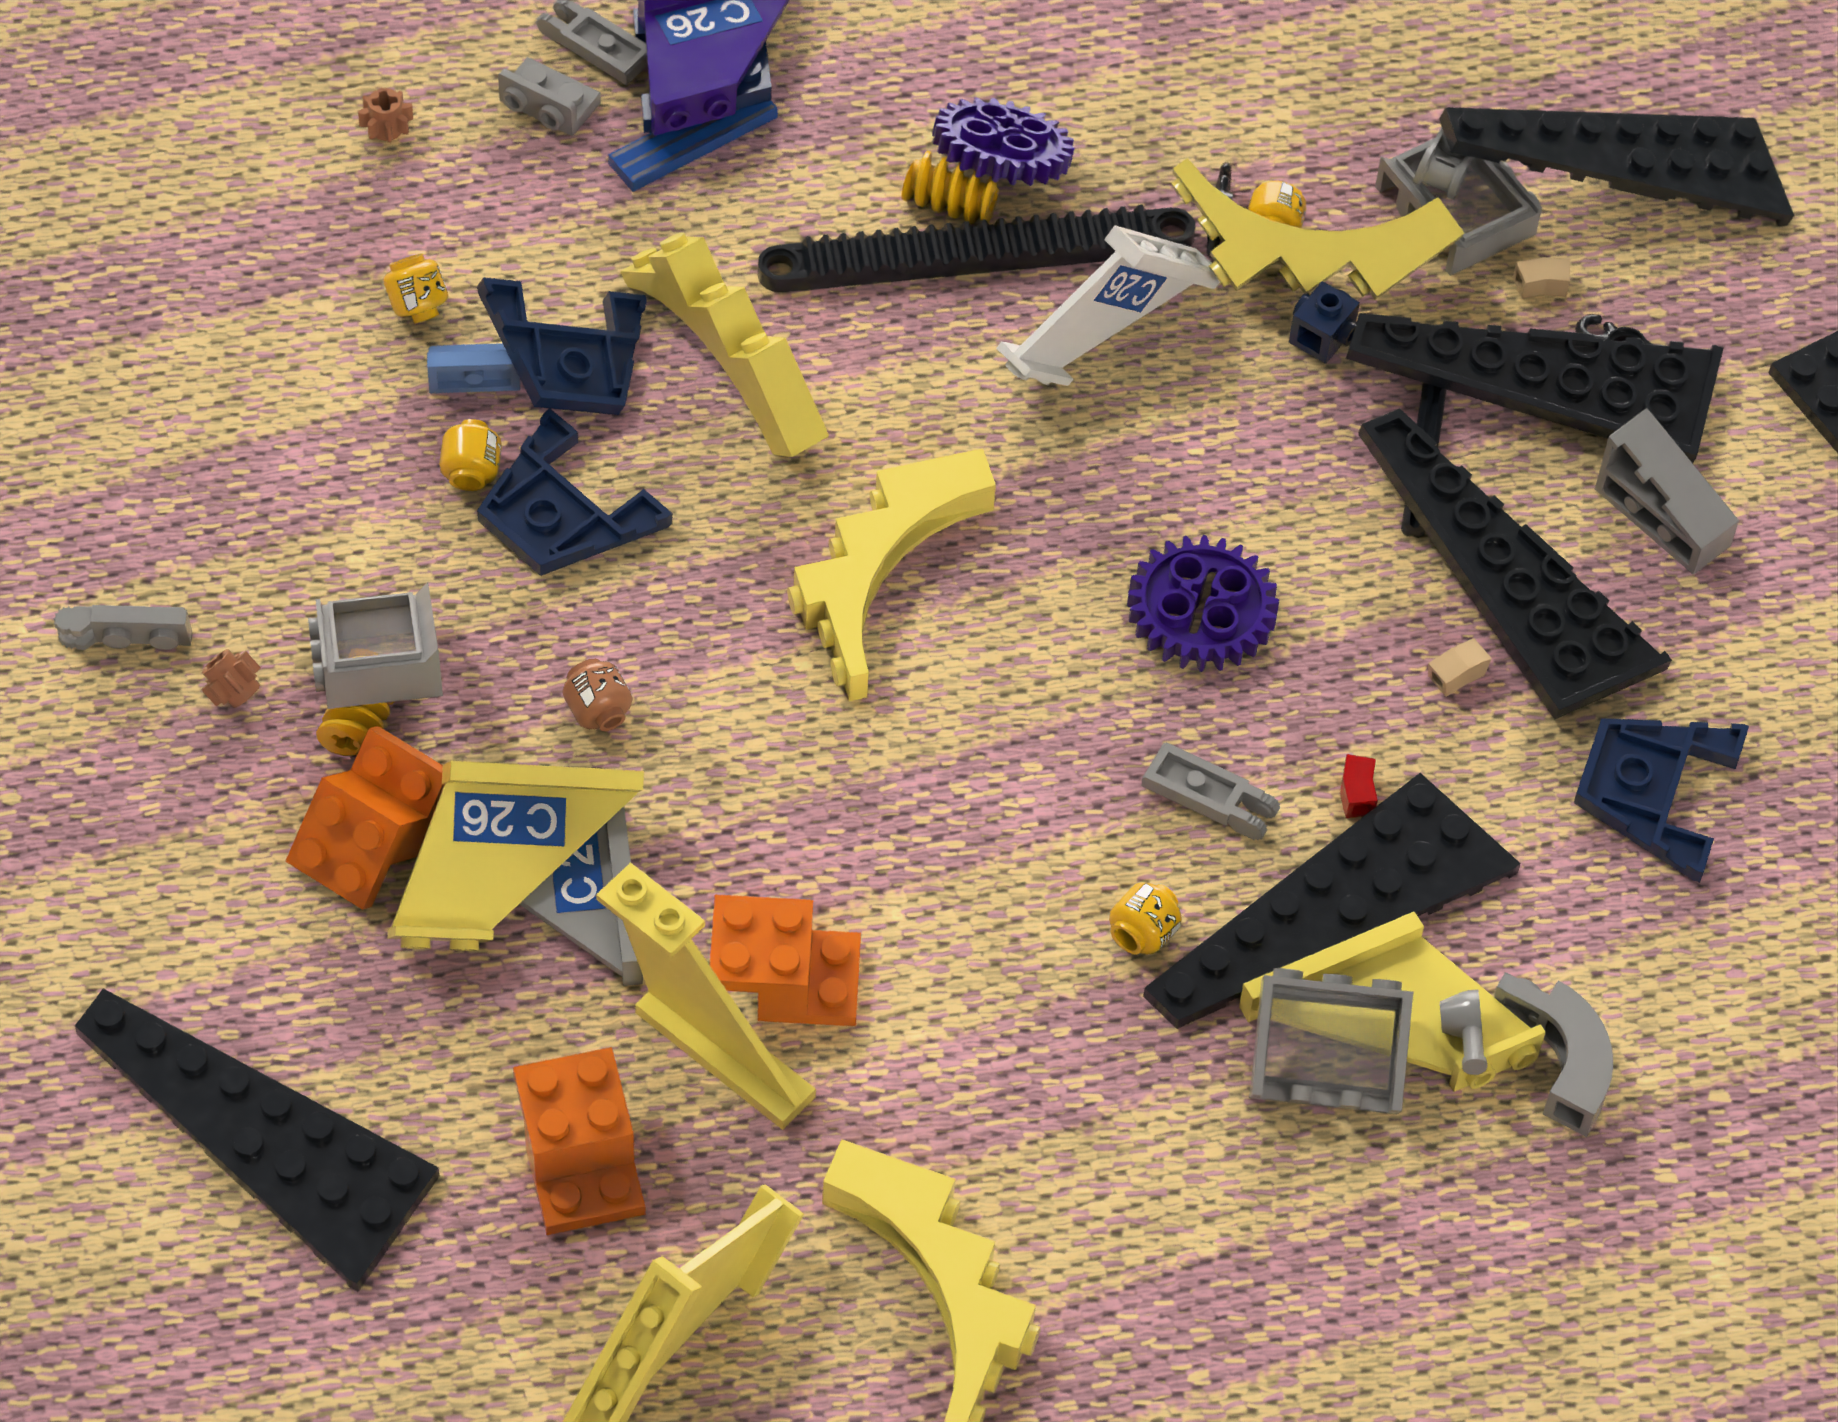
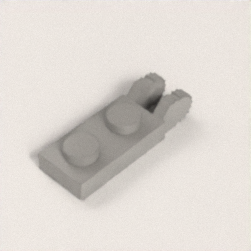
[535,0,648,85]
[53,605,193,650]
[1141,742,1280,840]

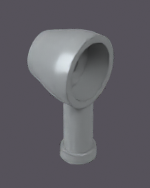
[1440,989,1487,1075]

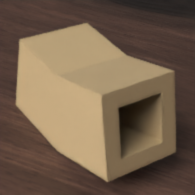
[1513,257,1570,299]
[1428,638,1492,697]

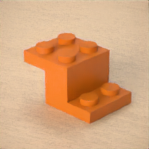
[285,726,444,910]
[710,894,861,1026]
[513,1047,646,1236]

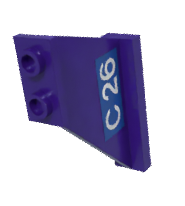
[638,0,790,136]

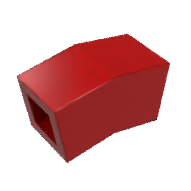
[1340,754,1378,818]

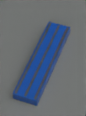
[608,100,778,192]

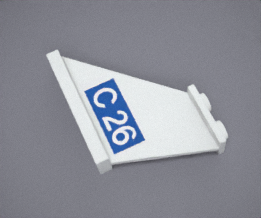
[996,226,1220,386]

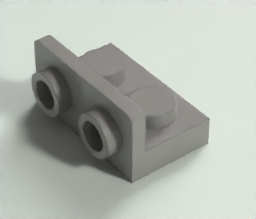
[498,57,601,136]

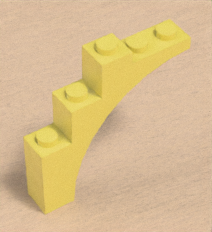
[1171,158,1464,300]
[620,233,829,457]
[787,448,996,701]
[822,1139,1041,1422]

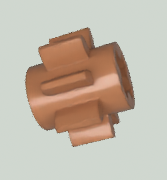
[358,88,413,143]
[201,649,261,708]

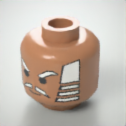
[562,658,633,731]

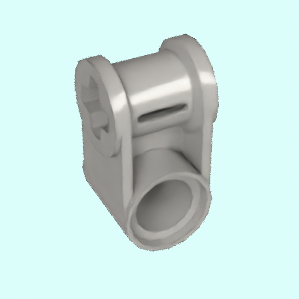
[1413,127,1473,200]

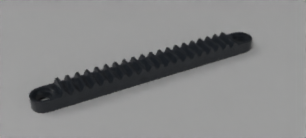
[758,205,1195,293]

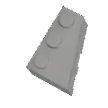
[1595,408,1739,575]

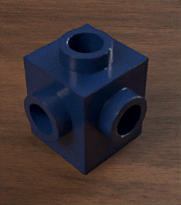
[1288,281,1360,364]

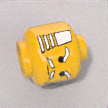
[1248,181,1307,228]
[383,253,448,323]
[439,419,502,491]
[1109,883,1182,955]

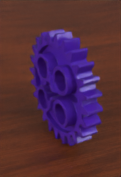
[932,97,1075,186]
[1127,535,1279,672]

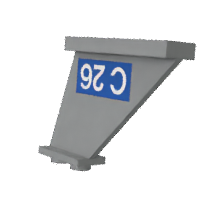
[519,807,643,986]

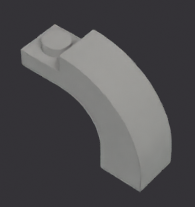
[1494,972,1613,1137]

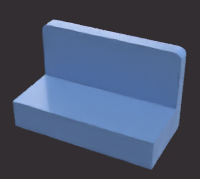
[427,343,520,394]

